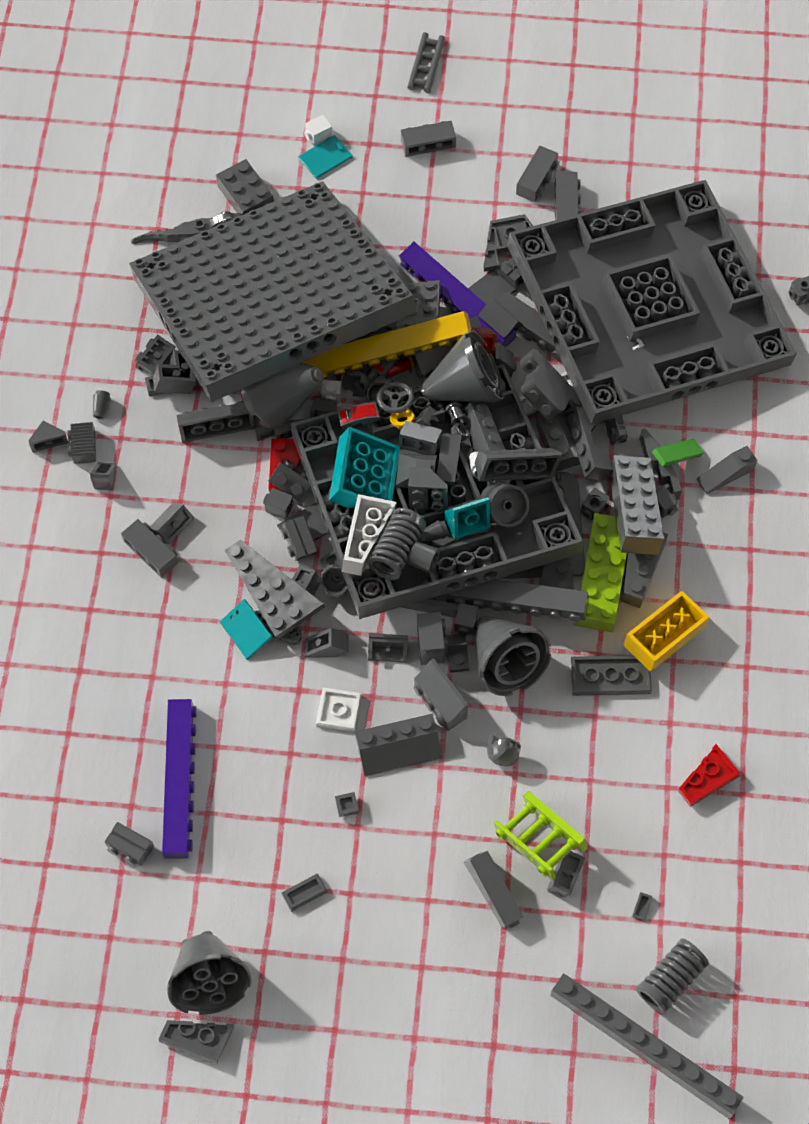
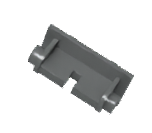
[605,416,628,445]

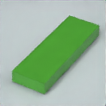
[652,438,704,467]

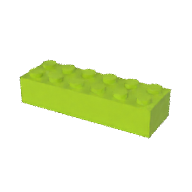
[575,513,627,633]

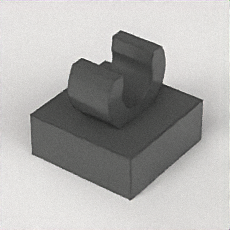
[415,406,439,428]

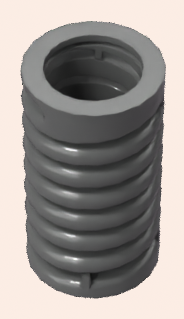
[367,508,426,580]
[636,938,709,1015]

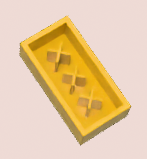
[623,591,709,672]

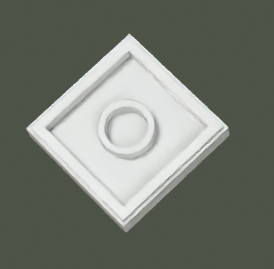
[316,687,362,732]

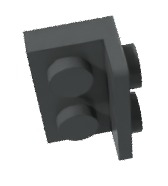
[135,334,176,375]

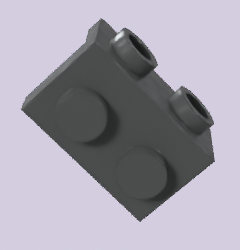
[268,460,310,502]

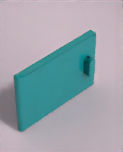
[298,135,353,179]
[220,599,273,660]

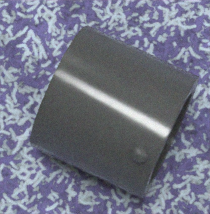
[408,542,440,573]

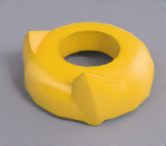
[390,409,415,431]

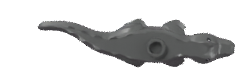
[131,211,242,244]

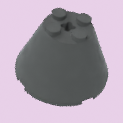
[167,931,252,1015]

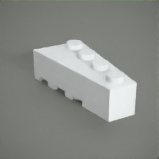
[342,494,396,576]

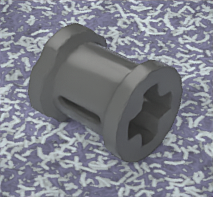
[446,401,468,426]

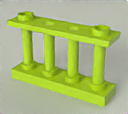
[494,790,588,881]

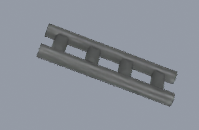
[407,32,445,93]

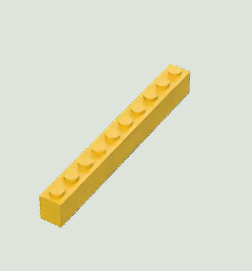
[302,311,472,379]

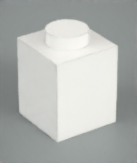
[304,115,332,146]

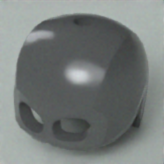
[321,564,348,598]
[487,734,521,766]

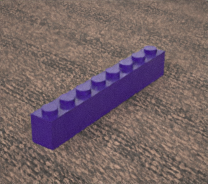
[399,241,517,348]
[162,699,197,859]

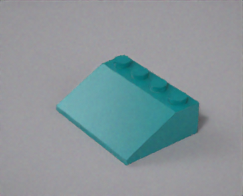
[329,427,400,508]

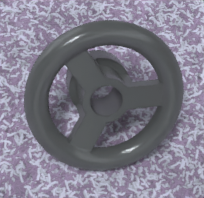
[377,382,414,413]

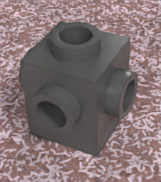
[789,276,809,306]

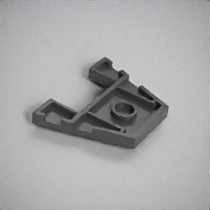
[483,214,533,272]

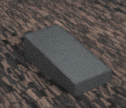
[632,892,653,921]

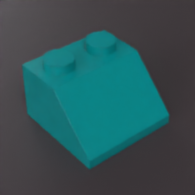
[445,497,490,539]

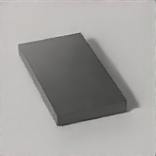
[571,655,652,696]

